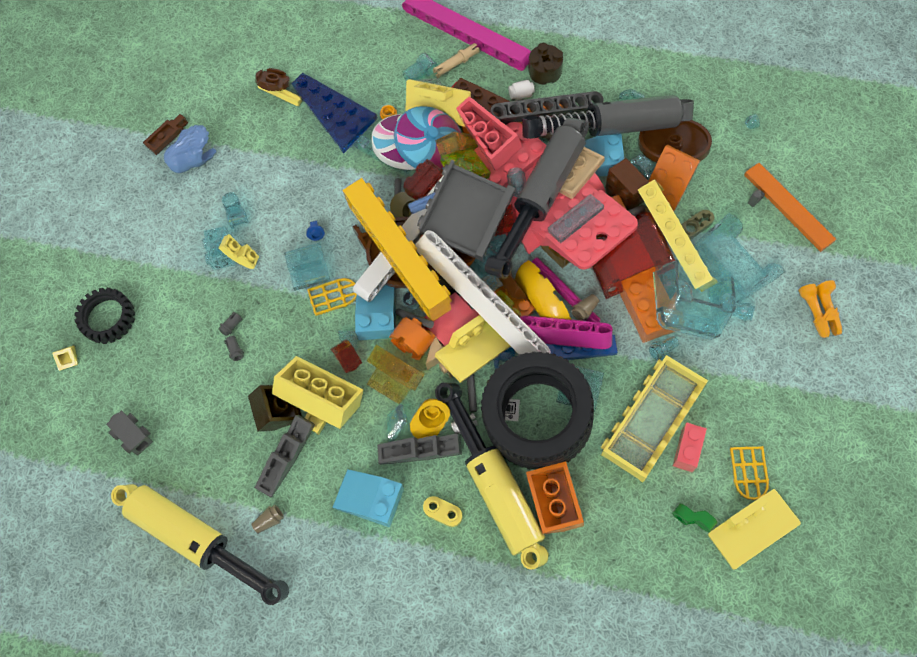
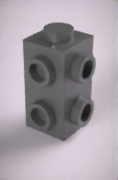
[106,410,153,455]

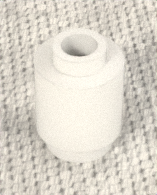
[508,80,535,101]

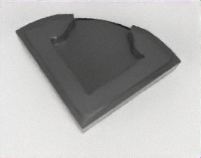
[748,189,765,207]

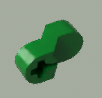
[672,503,717,533]

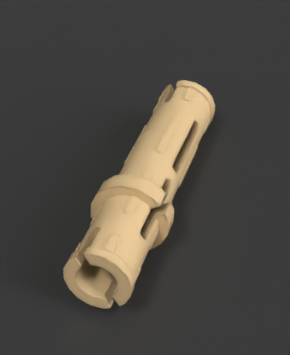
[433,43,480,78]

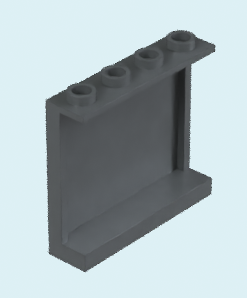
[417,160,515,261]

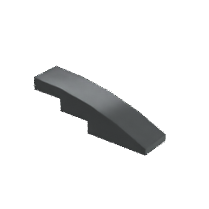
[254,415,315,497]
[377,433,462,465]

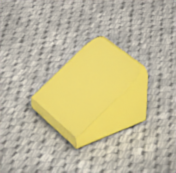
[52,345,78,371]

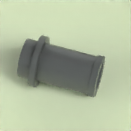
[218,312,243,336]
[224,336,244,361]

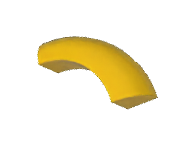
[515,260,572,320]

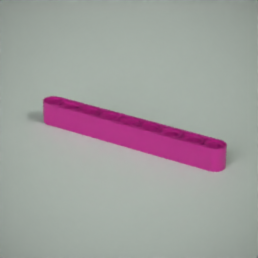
[402,0,531,71]

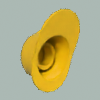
[410,398,450,439]

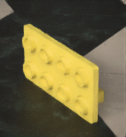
[406,79,471,127]
[435,315,511,383]
[708,489,801,570]

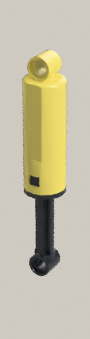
[435,383,548,570]
[111,484,289,605]

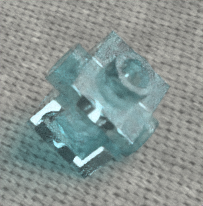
[630,153,656,180]

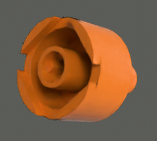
[389,317,436,360]

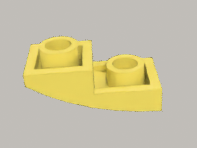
[219,234,259,269]

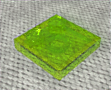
[440,149,491,179]

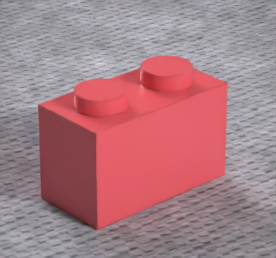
[673,422,707,472]

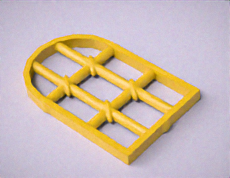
[307,278,357,316]
[730,446,769,500]

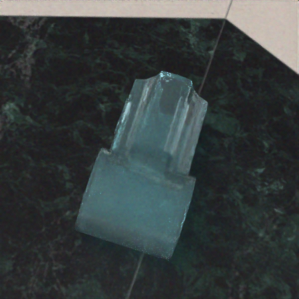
[402,53,438,81]

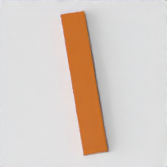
[744,163,836,252]

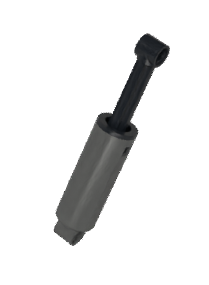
[485,117,588,279]

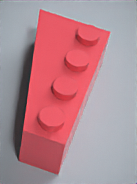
[456,97,522,172]

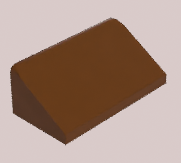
[497,274,528,300]

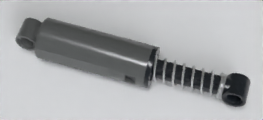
[522,95,694,139]

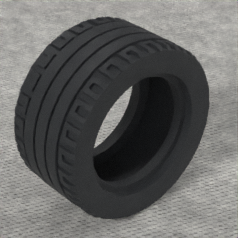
[481,351,594,470]

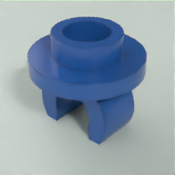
[306,221,325,241]

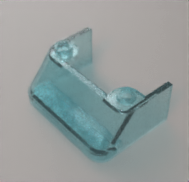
[653,260,737,340]

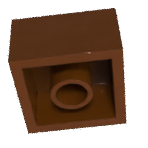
[605,158,649,211]

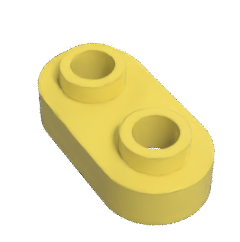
[423,496,462,527]

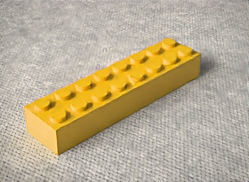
[342,178,452,322]

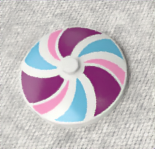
[372,114,416,170]

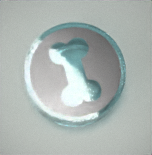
[402,291,420,309]

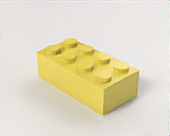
[272,356,363,429]

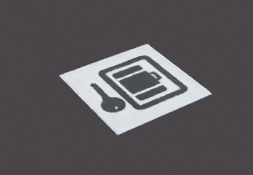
[505,399,520,421]

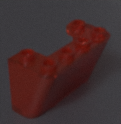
[590,216,677,299]

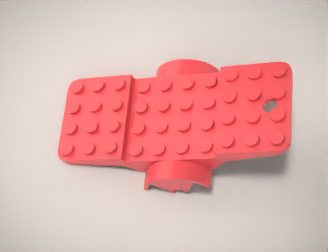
[464,122,638,270]

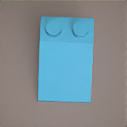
[584,134,624,176]
[355,285,396,340]
[333,469,404,527]

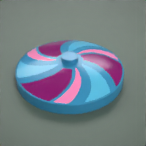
[394,106,464,173]

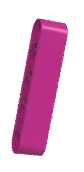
[520,316,613,349]

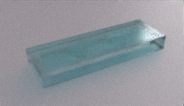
[547,194,604,243]

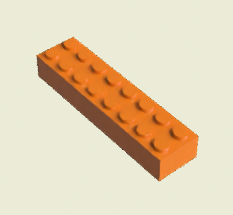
[596,195,682,343]

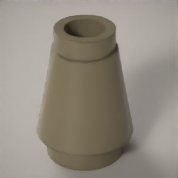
[572,294,599,321]
[252,505,284,534]

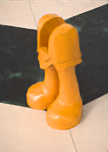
[798,280,842,338]

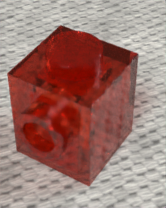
[330,339,363,373]

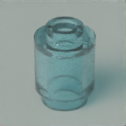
[507,168,526,197]

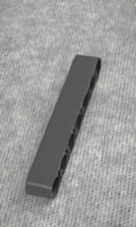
[488,91,604,124]

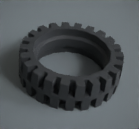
[74,287,135,344]

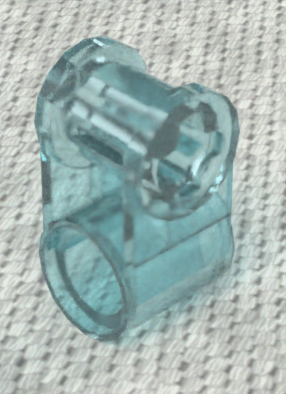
[222,192,249,229]

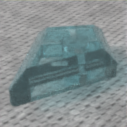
[387,404,408,442]

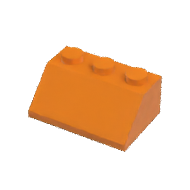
[526,461,584,534]

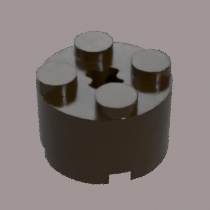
[528,42,563,85]

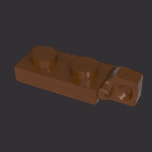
[143,114,188,155]

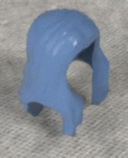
[164,125,216,173]

